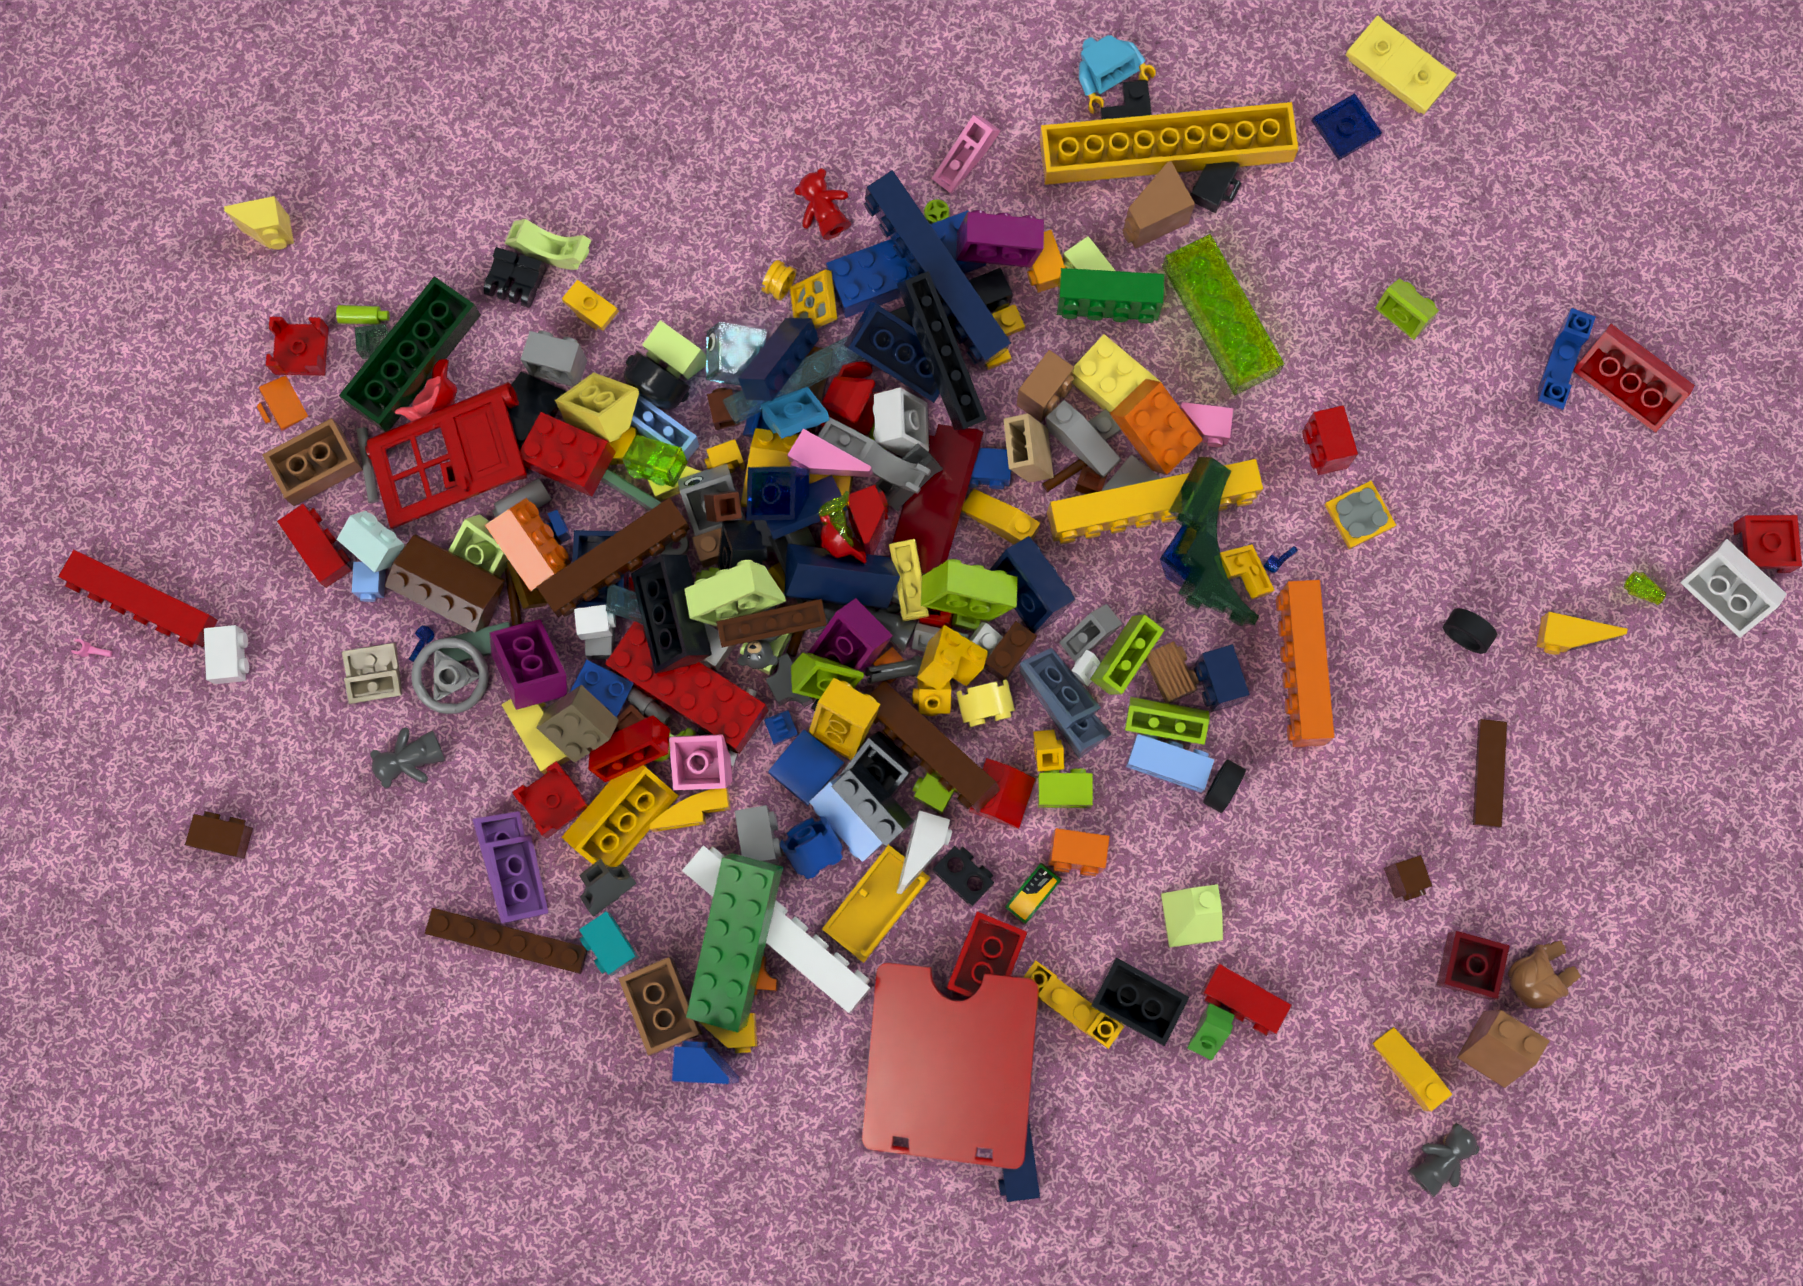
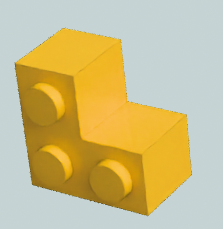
[917,625,988,691]

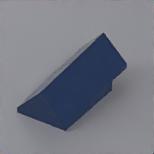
[784,544,900,609]

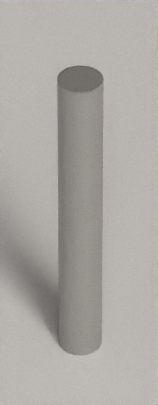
[357,428,379,503]

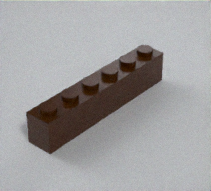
[537,497,690,618]
[870,681,1000,813]

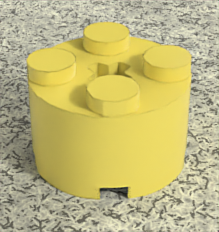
[956,680,1015,727]

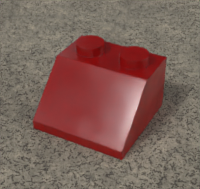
[969,758,1036,829]

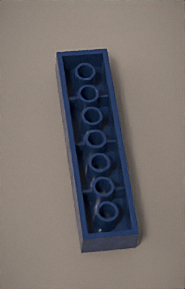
[864,170,1011,369]

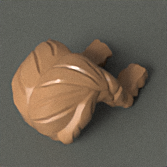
[1507,940,1581,1009]

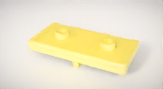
[1345,15,1457,114]

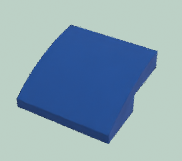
[768,729,845,806]

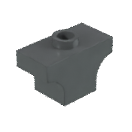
[765,653,813,708]
[579,859,637,917]

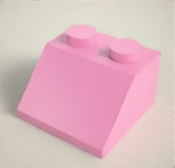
[669,734,732,790]

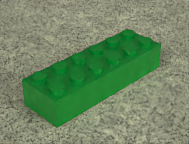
[686,853,783,1033]

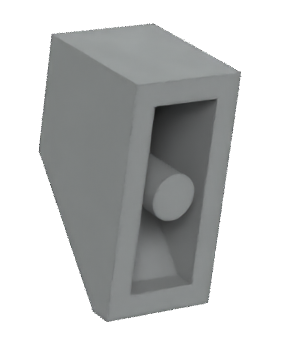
[1059,604,1123,662]

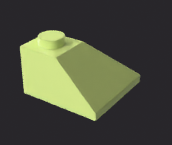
[1161,884,1223,947]

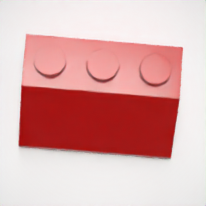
[845,485,889,555]

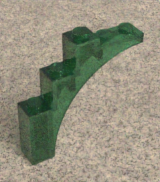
[1169,457,1259,626]

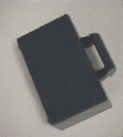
[1190,161,1241,213]

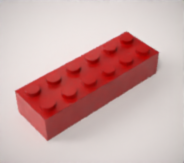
[605,621,769,754]

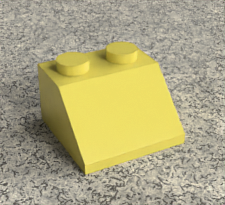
[224,196,294,250]

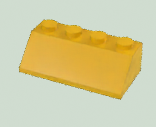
[562,765,679,867]

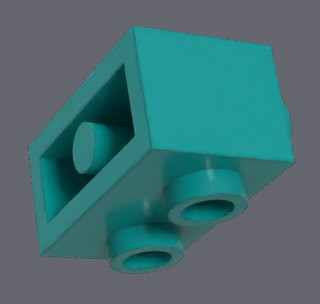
[579,911,639,976]

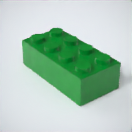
[1056,268,1164,324]

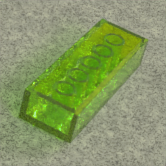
[1162,234,1284,396]

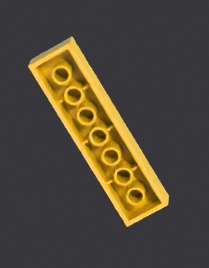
[1047,459,1263,544]

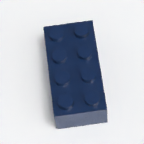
[844,301,940,403]

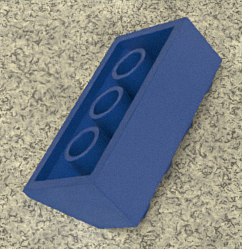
[672,1041,739,1084]

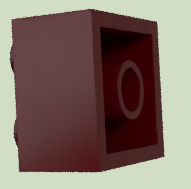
[1436,931,1510,1000]

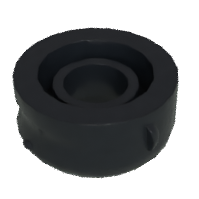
[624,351,691,410]

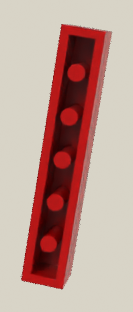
[58,549,218,648]

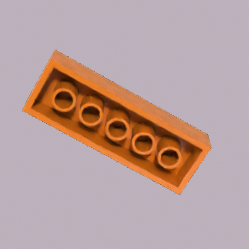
[1276,580,1335,747]

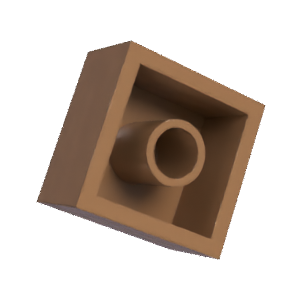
[1016,350,1075,422]

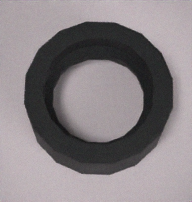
[1443,608,1498,654]
[1203,759,1246,813]

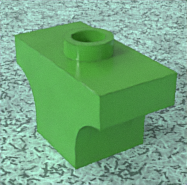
[1187,1003,1235,1060]

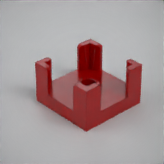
[266,317,329,376]
[1733,515,1802,573]
[512,761,589,838]

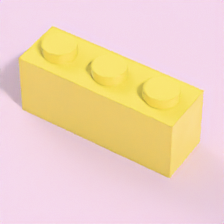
[501,699,571,775]

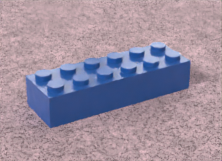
[826,210,986,318]

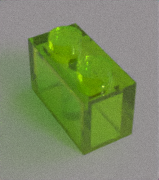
[622,435,688,487]

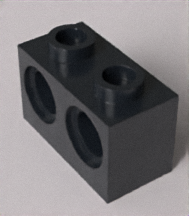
[933,846,994,908]

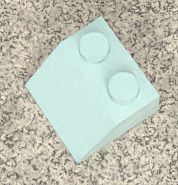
[337,511,405,573]

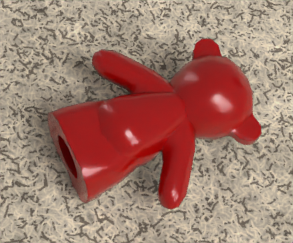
[794,168,851,240]

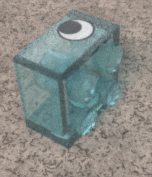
[706,322,766,386]

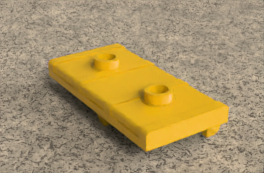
[822,845,931,963]

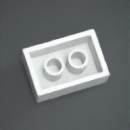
[1680,539,1787,638]

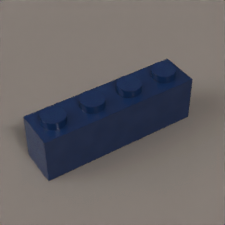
[738,318,819,401]
[996,1116,1040,1202]

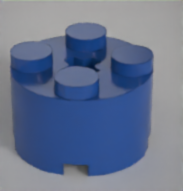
[780,816,843,879]

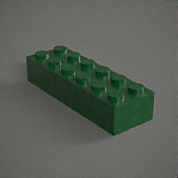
[339,276,481,432]

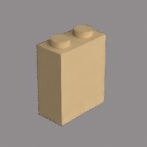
[1003,413,1054,483]

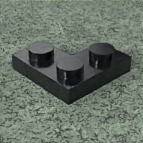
[1100,80,1152,120]

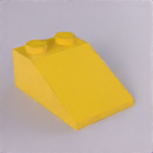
[809,678,880,760]

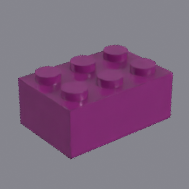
[956,210,1044,268]
[808,598,893,674]
[489,619,567,710]

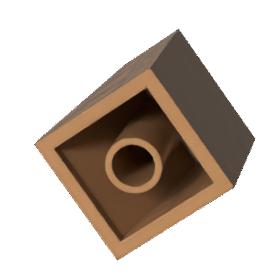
[1123,161,1195,249]
[1457,1010,1550,1088]

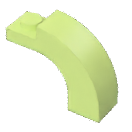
[505,219,591,270]

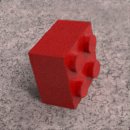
[1302,405,1358,475]

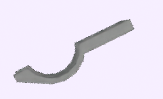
[818,417,931,494]

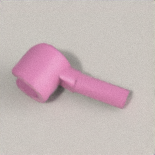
[71,639,112,657]

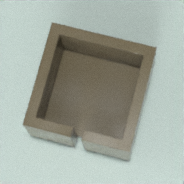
[536,685,619,763]

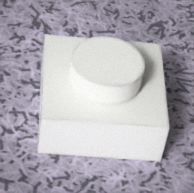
[969,622,1003,658]
[1071,650,1101,686]

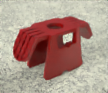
[821,361,881,435]

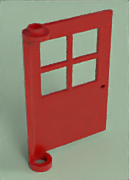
[365,382,527,529]

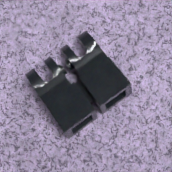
[484,247,547,308]

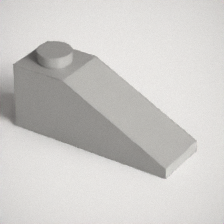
[1046,400,1121,478]

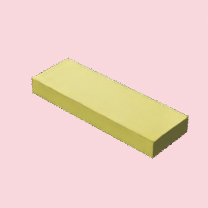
[889,539,929,621]

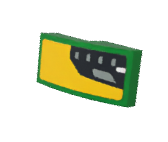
[1005,863,1062,924]

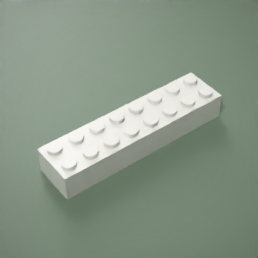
[682,846,871,1014]

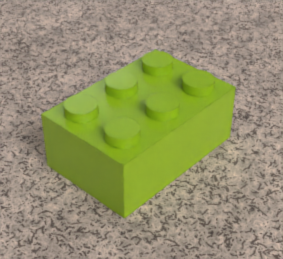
[921,559,1017,622]

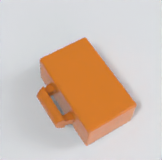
[257,375,308,431]

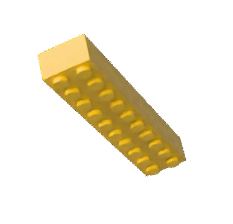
[1039,102,1299,185]

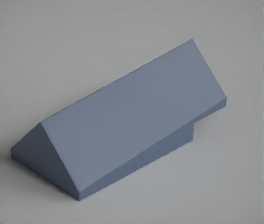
[1020,648,1111,759]

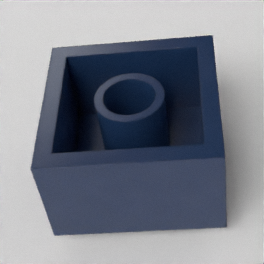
[1193,644,1250,712]

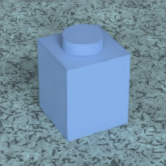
[352,562,386,602]

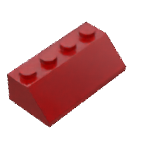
[1573,324,1695,433]

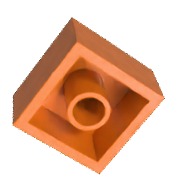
[1048,828,1110,877]

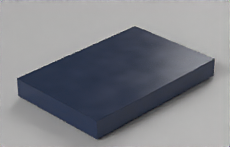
[759,475,848,540]

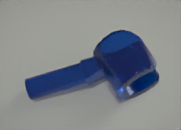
[1263,546,1298,573]
[409,625,435,662]

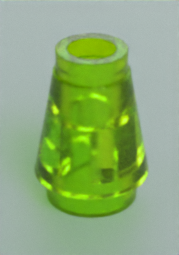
[1624,571,1666,605]

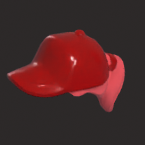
[395,359,457,421]

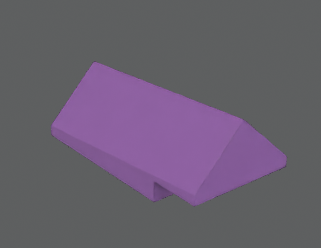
[473,811,548,923]

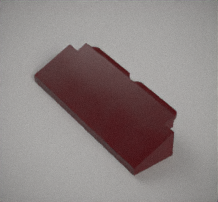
[890,424,984,576]

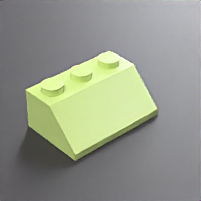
[684,560,786,627]

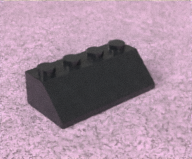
[631,554,712,673]

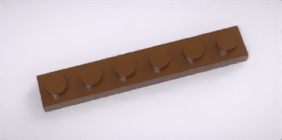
[424,908,587,974]

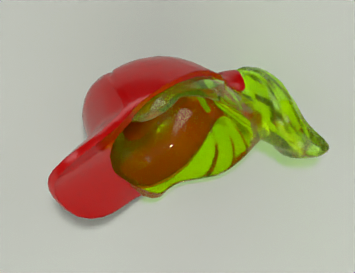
[818,491,867,564]

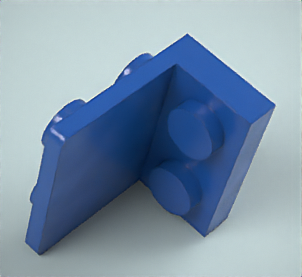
[569,659,633,718]

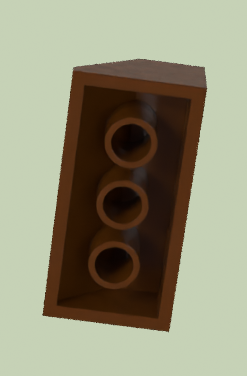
[385,534,505,632]

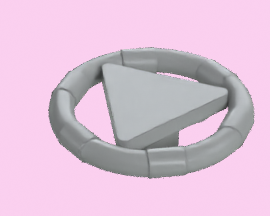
[411,638,489,714]

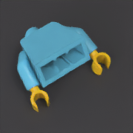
[1079,35,1156,114]

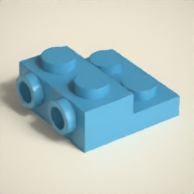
[760,386,829,439]

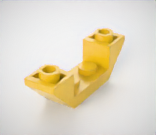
[1023,960,1125,1049]

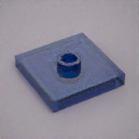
[1312,93,1382,161]

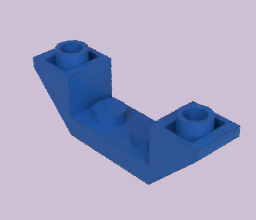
[1538,308,1596,410]

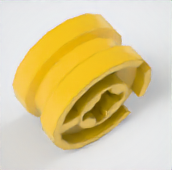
[761,260,797,301]

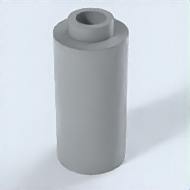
[492,478,552,517]

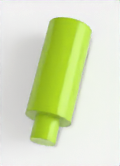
[336,305,390,325]

